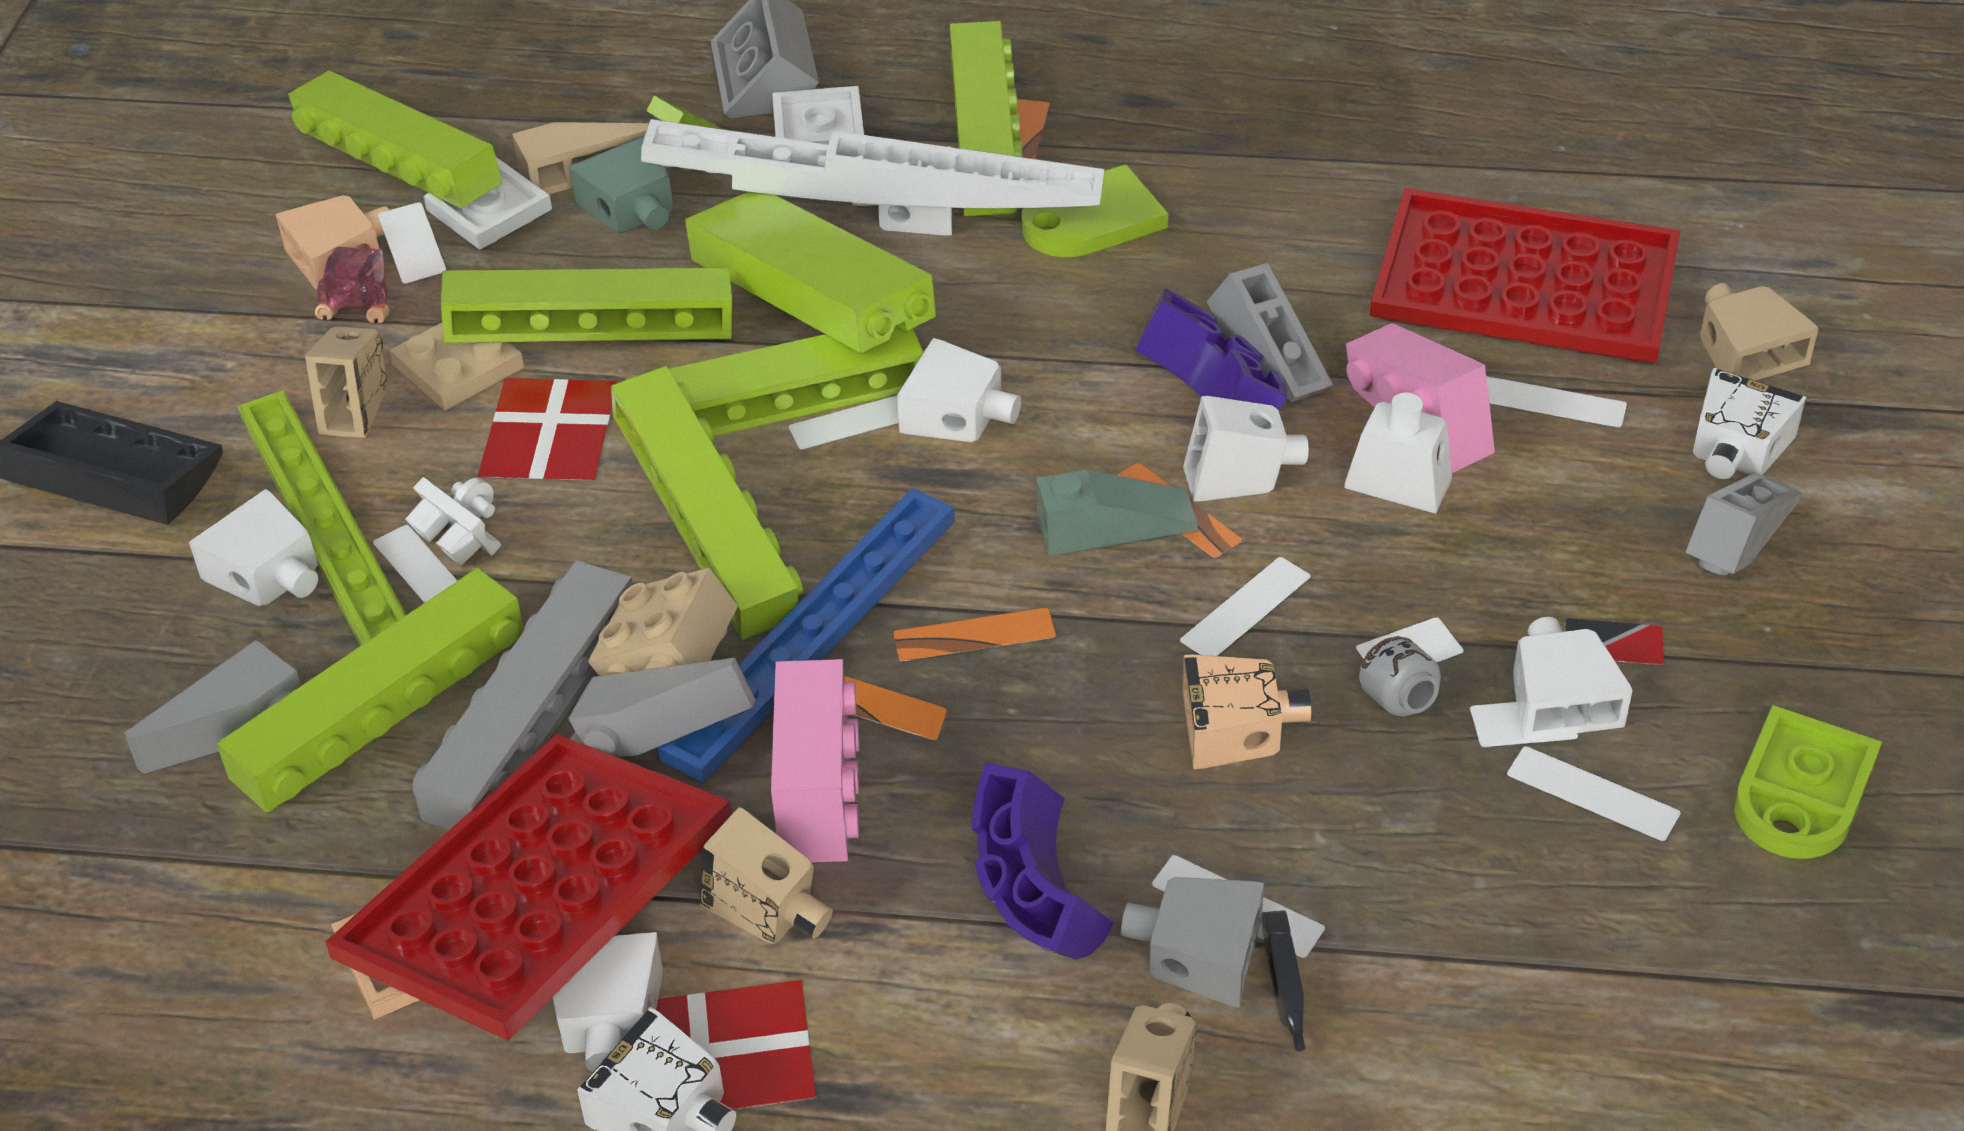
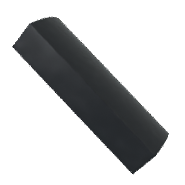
[0,401,223,525]

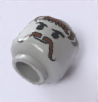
[1359,636,1441,717]

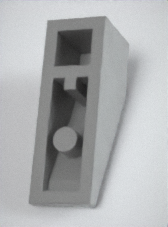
[1207,263,1334,402]
[1685,472,1803,575]
[124,640,301,774]
[569,658,756,757]

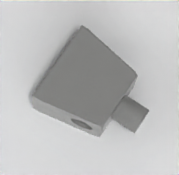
[1121,877,1264,1008]

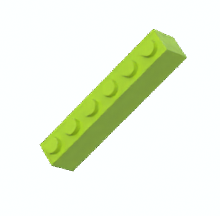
[950,21,1023,216]
[288,70,503,209]
[441,268,732,343]
[625,326,924,436]
[611,366,803,640]
[216,567,524,814]

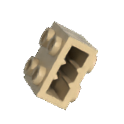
[588,568,738,676]

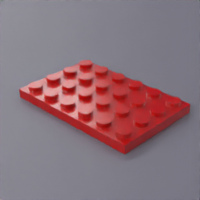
[1369,188,1681,363]
[325,734,732,1041]

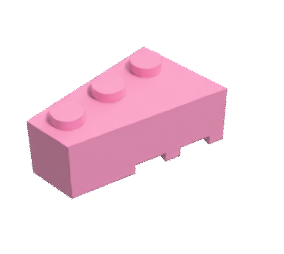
[1346,323,1495,473]

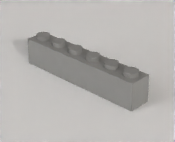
[412,560,633,830]

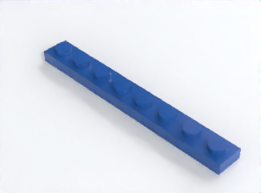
[658,488,955,784]

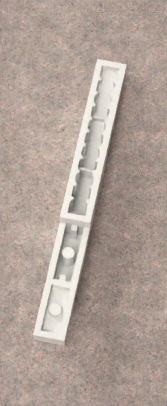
[641,119,1104,208]

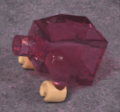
[315,247,390,324]

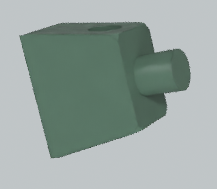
[569,136,673,233]

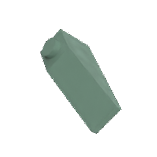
[1036,469,1198,557]

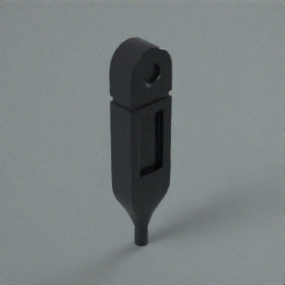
[1262,910,1305,1052]

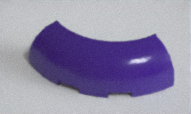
[1135,288,1287,411]
[972,763,1114,960]

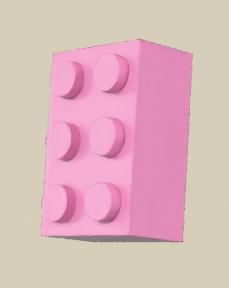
[771,659,860,863]

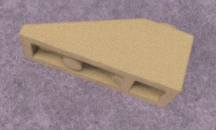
[512,122,649,194]

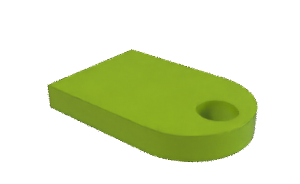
[1021,164,1169,258]
[1734,705,1882,859]

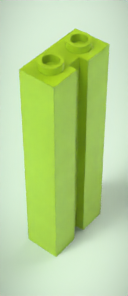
[685,191,936,353]

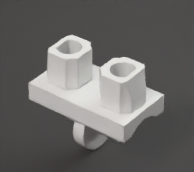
[405,477,502,566]

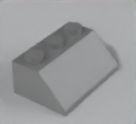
[711,0,819,119]

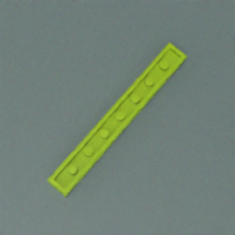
[237,390,406,646]

